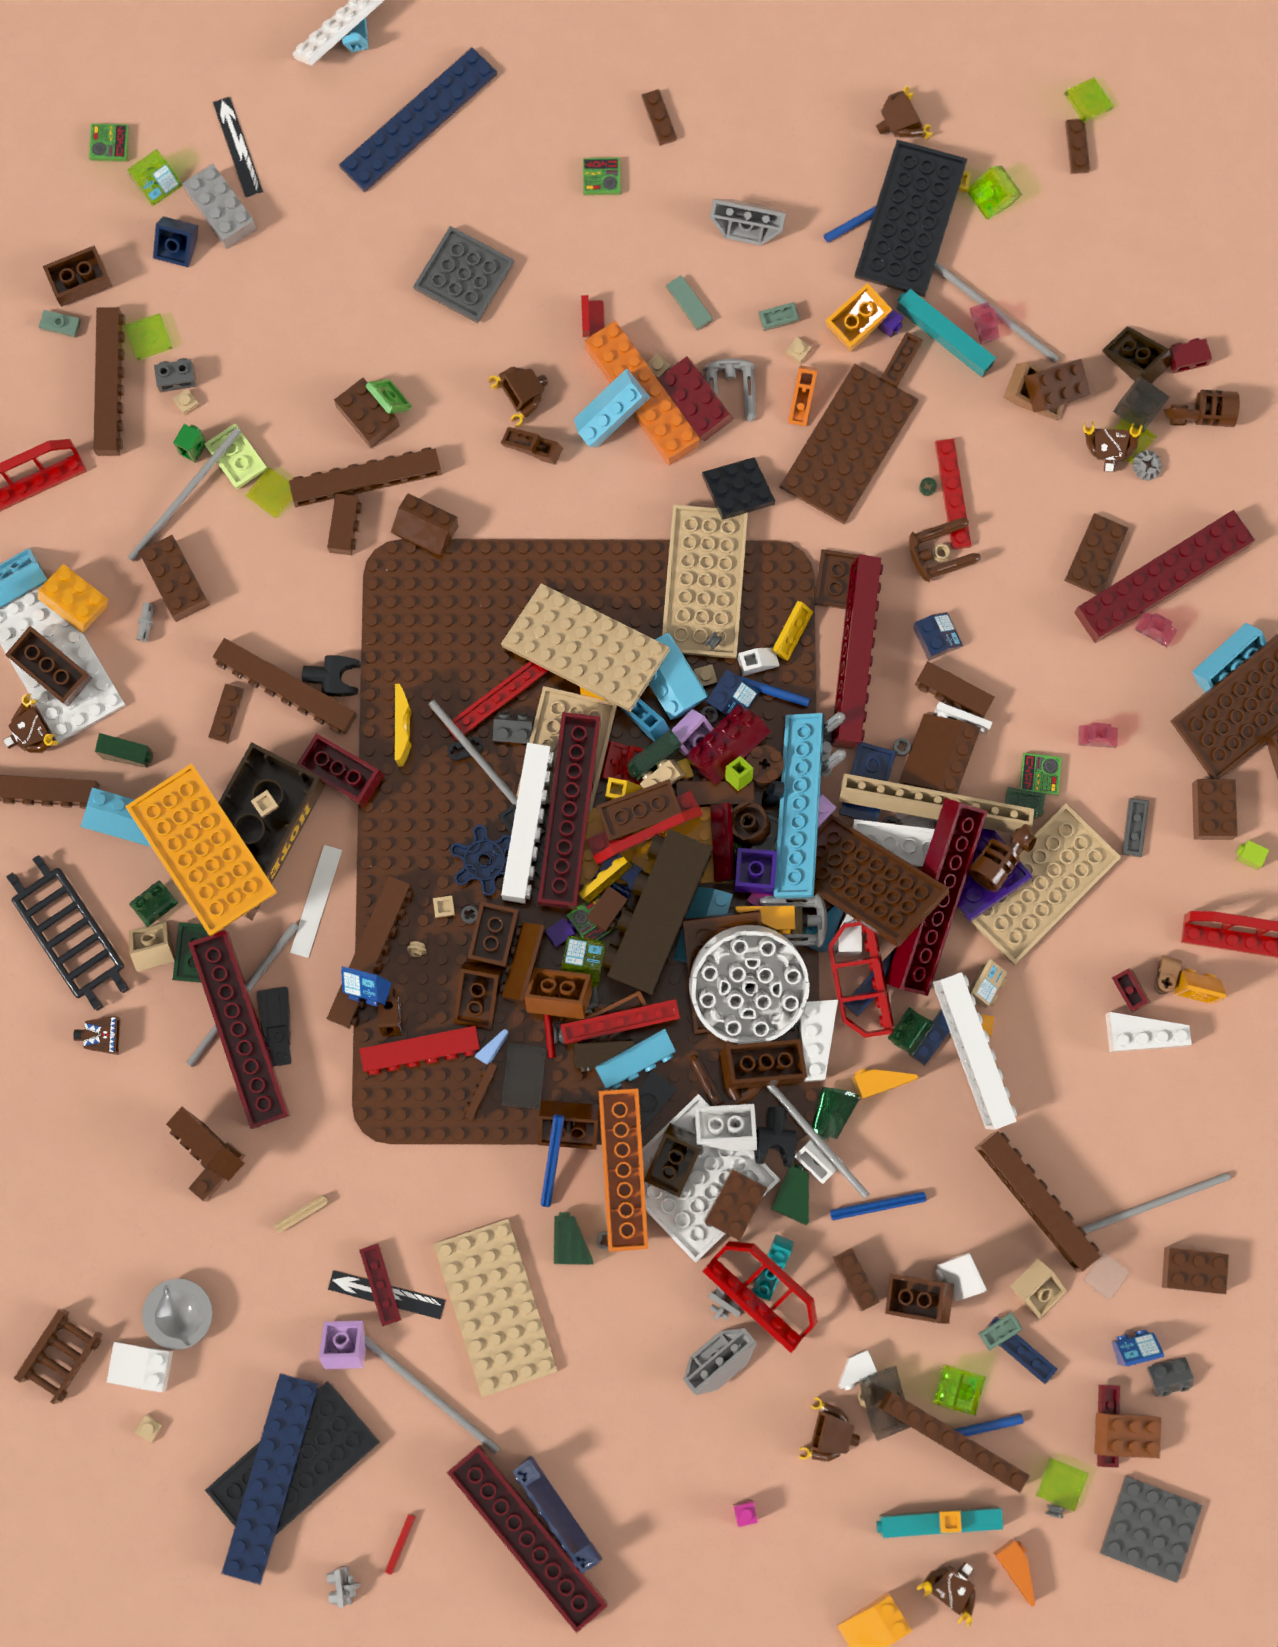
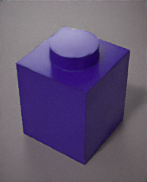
[876,308,903,338]
[545,918,576,949]

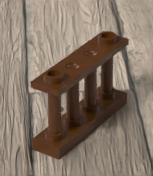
[14,1309,102,1404]

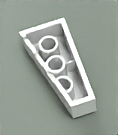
[799,1000,838,1082]
[1105,1012,1192,1053]

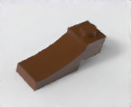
[501,427,563,465]

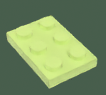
[204,423,267,490]

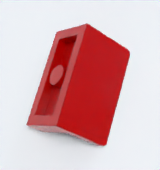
[581,295,604,337]

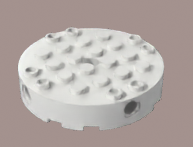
[689,925,809,1044]

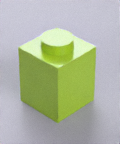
[725,756,753,791]
[1236,840,1269,870]

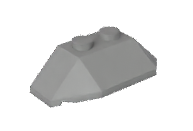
[710,199,786,245]
[683,1328,757,1395]

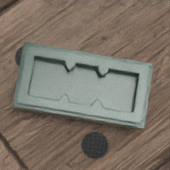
[758,302,799,331]
[39,310,81,338]
[978,1312,1023,1351]

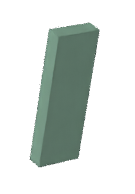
[666,275,713,330]

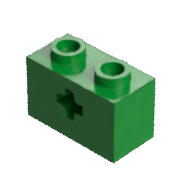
[173,424,206,463]

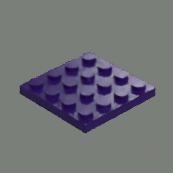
[957,828,1032,922]

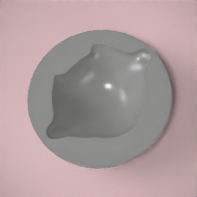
[142,1279,213,1350]

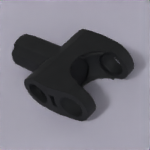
[302,655,360,697]
[754,1106,797,1167]

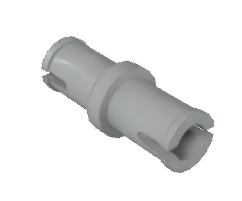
[136,603,155,642]

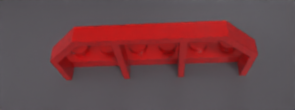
[0,439,87,511]
[586,790,703,866]
[1181,911,1278,958]
[828,920,895,1038]
[702,1241,818,1353]

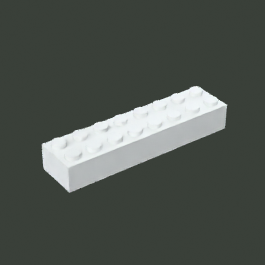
[501,743,554,904]
[932,972,1017,1130]

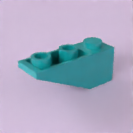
[752,1234,794,1301]

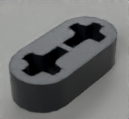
[447,737,483,762]
[762,780,785,808]

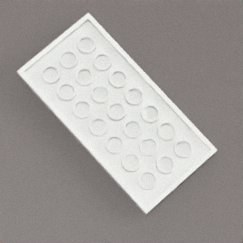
[0,580,126,744]

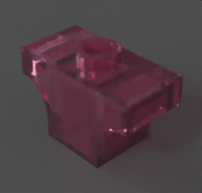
[970,302,1000,344]
[1134,612,1177,648]
[1078,723,1118,748]

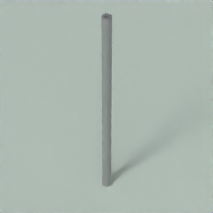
[934,261,1059,363]
[128,428,241,562]
[428,700,545,835]
[186,922,299,1067]
[766,1085,870,1199]
[1081,1172,1231,1234]
[365,1335,500,1454]

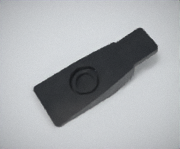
[257,987,292,1067]
[638,1071,676,1132]

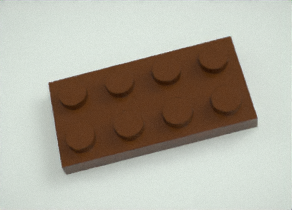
[1064,513,1129,595]
[596,779,681,842]

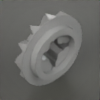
[1133,450,1163,480]

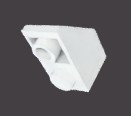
[738,648,780,676]
[838,1350,877,1391]

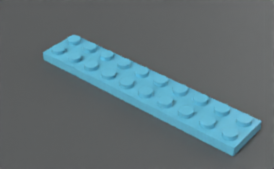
[774,713,825,898]

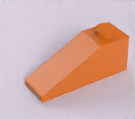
[788,365,818,427]
[993,1539,1035,1607]

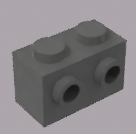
[154,358,197,392]

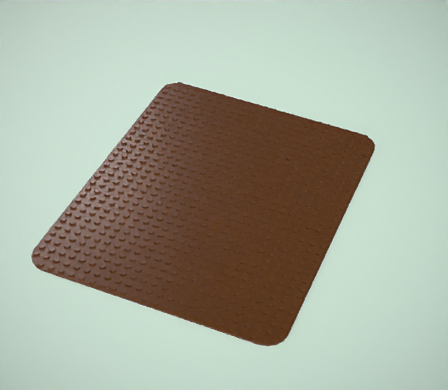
[352,539,820,1145]

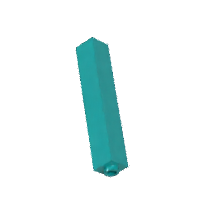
[896,289,996,377]
[876,1507,1003,1538]

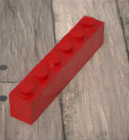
[360,1026,481,1076]

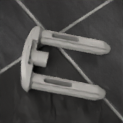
[703,358,756,422]
[821,712,846,777]
[759,894,827,949]

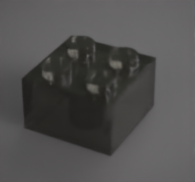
[1113,375,1170,433]

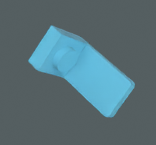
[342,17,368,52]

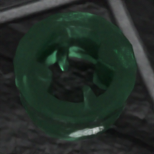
[919,477,937,496]

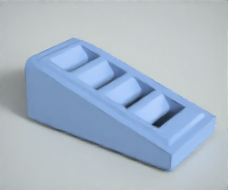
[474,1029,509,1065]

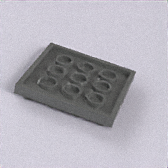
[413,226,514,324]
[1099,1476,1202,1583]

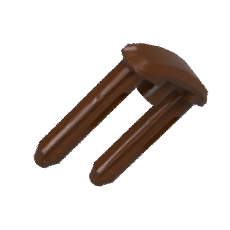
[909,518,981,582]
[690,1040,762,1106]

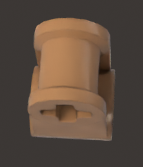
[1154,955,1182,994]

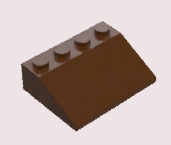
[899,713,981,794]

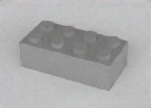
[182,164,257,249]

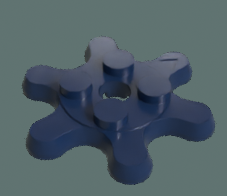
[450,825,511,895]

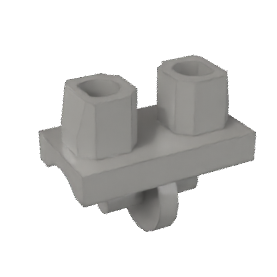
[708,1287,741,1320]
[327,1566,360,1607]

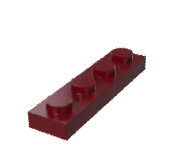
[710,803,735,882]
[359,1244,402,1326]
[1097,1384,1120,1468]

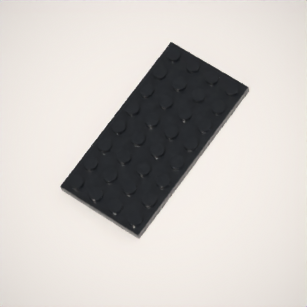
[854,139,968,297]
[205,1381,380,1536]

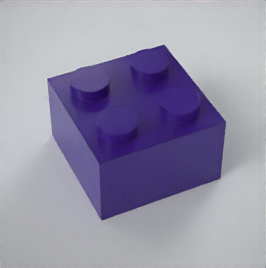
[734,848,777,895]

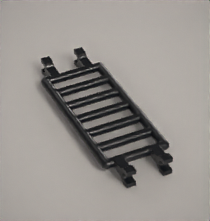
[6,855,130,1011]

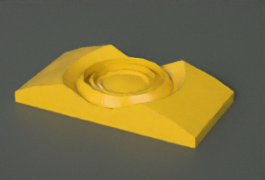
[395,684,412,767]

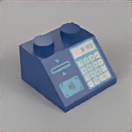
[341,966,392,1007]
[1112,1329,1165,1367]

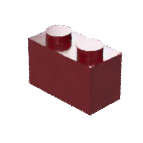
[1170,338,1212,374]
[1112,968,1151,1012]

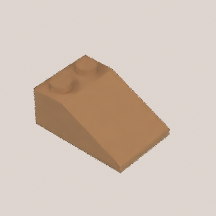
[1003,361,1065,420]

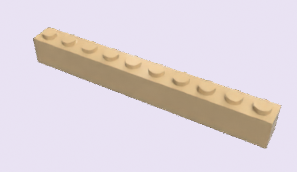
[838,773,1034,834]

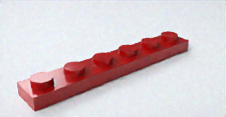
[935,438,971,550]
[445,661,548,741]
[560,999,680,1044]

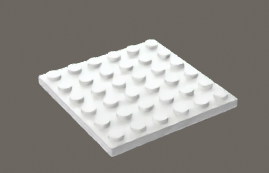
[642,1094,780,1263]

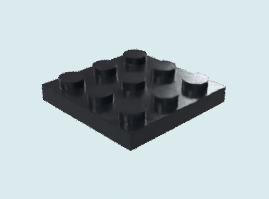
[702,457,775,520]

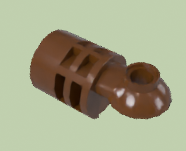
[1164,389,1240,427]
[968,824,1037,892]

